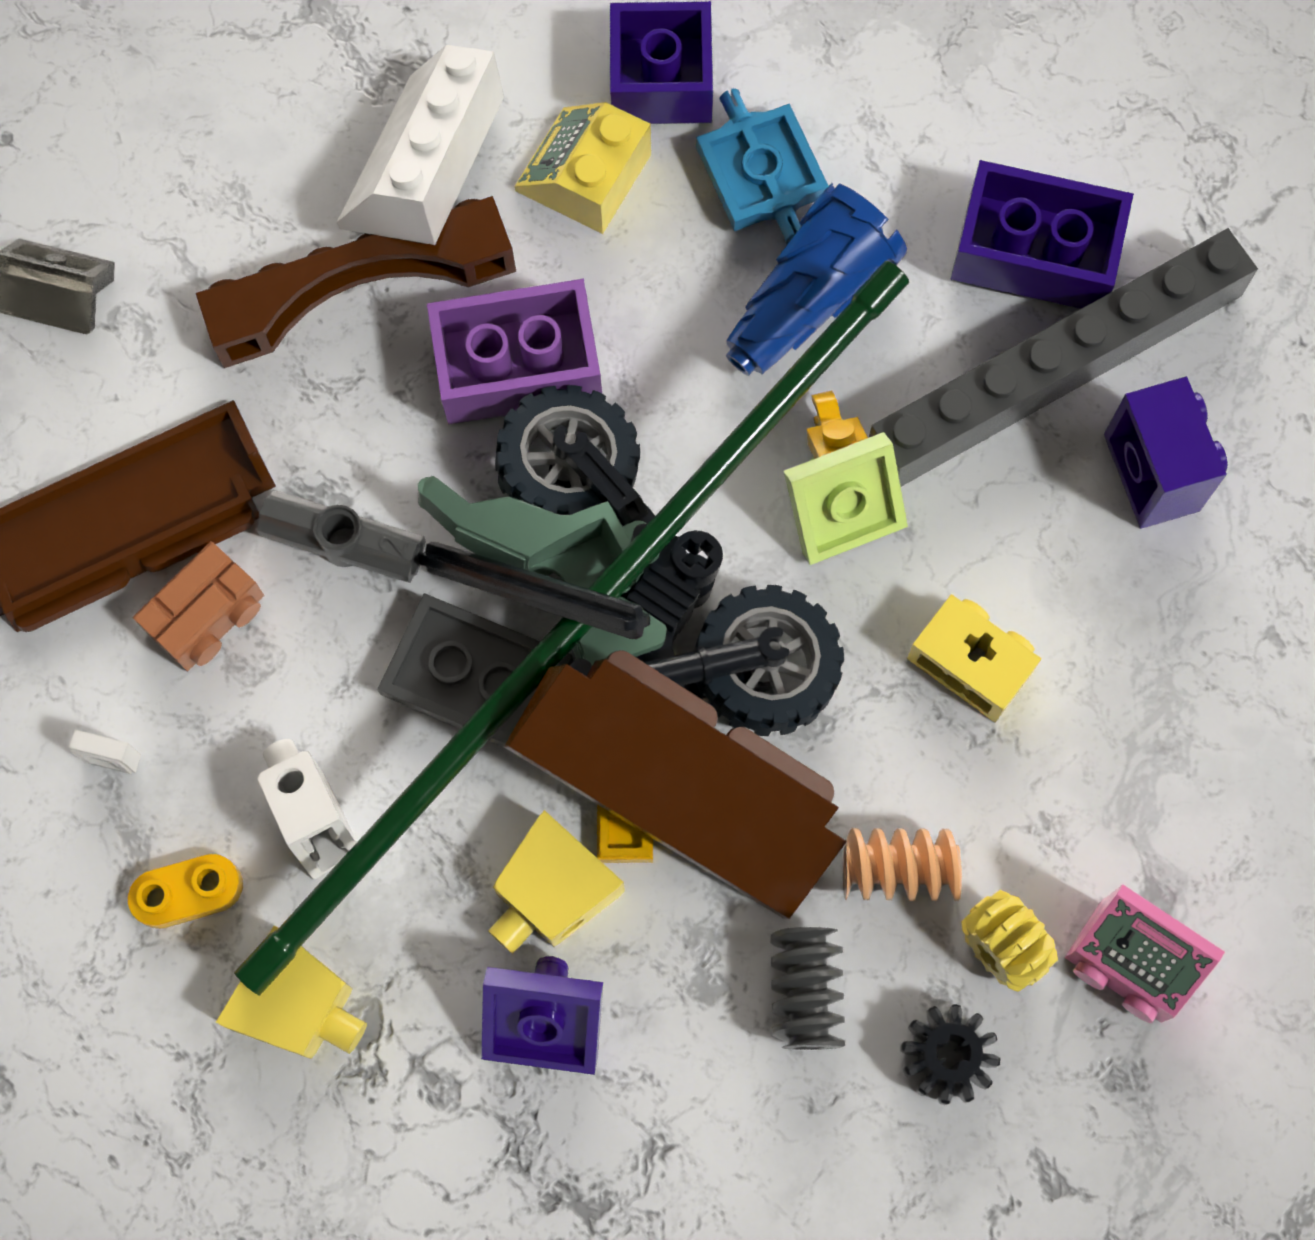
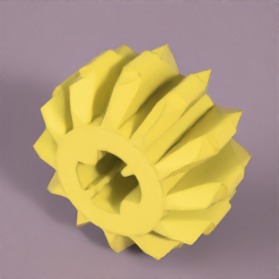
[961,890,1058,992]

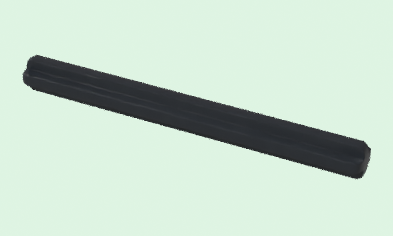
[419,542,651,639]

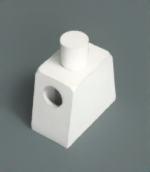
[257,739,358,880]

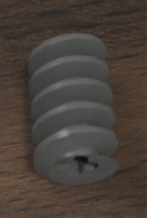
[770,927,845,1050]

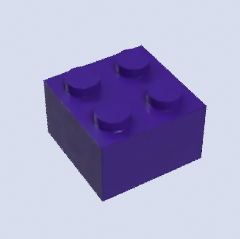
[610,1,713,124]
[1103,376,1228,529]

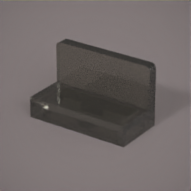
[0,238,115,334]

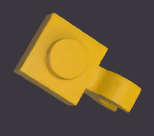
[806,390,868,459]

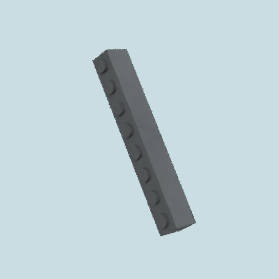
[869,228,1258,487]

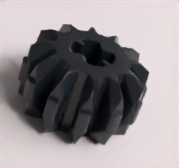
[900,1004,1001,1105]

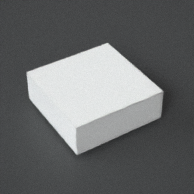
[68,730,141,774]

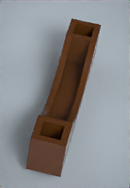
[195,196,516,368]

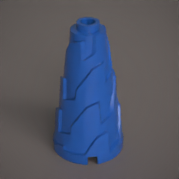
[726,183,907,376]

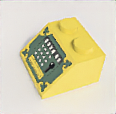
[514,102,651,234]

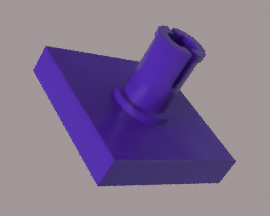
[481,956,603,1075]

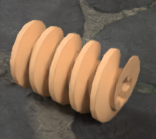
[843,828,962,901]

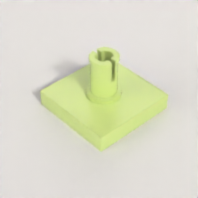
[784,432,908,565]

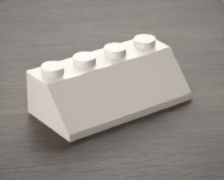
[337,45,504,245]

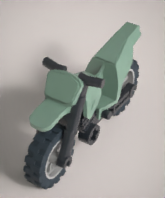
[418,385,844,736]

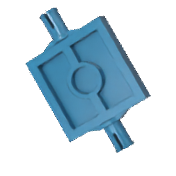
[696,88,828,244]

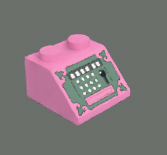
[1064,885,1225,1023]

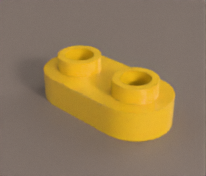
[128,854,243,929]

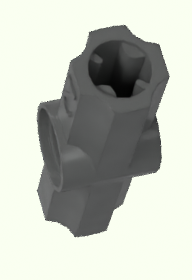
[257,490,426,583]

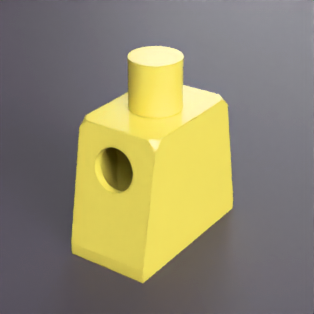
[488,810,625,954]
[216,926,367,1059]

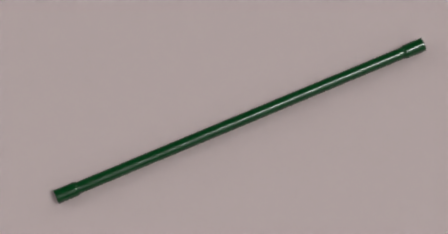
[234,260,909,996]

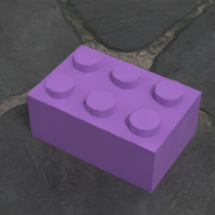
[427,278,602,425]

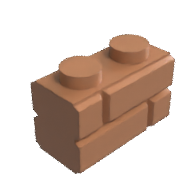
[132,541,265,672]

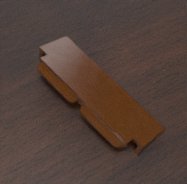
[0,400,276,632]
[504,650,847,919]

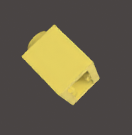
[907,594,1042,723]

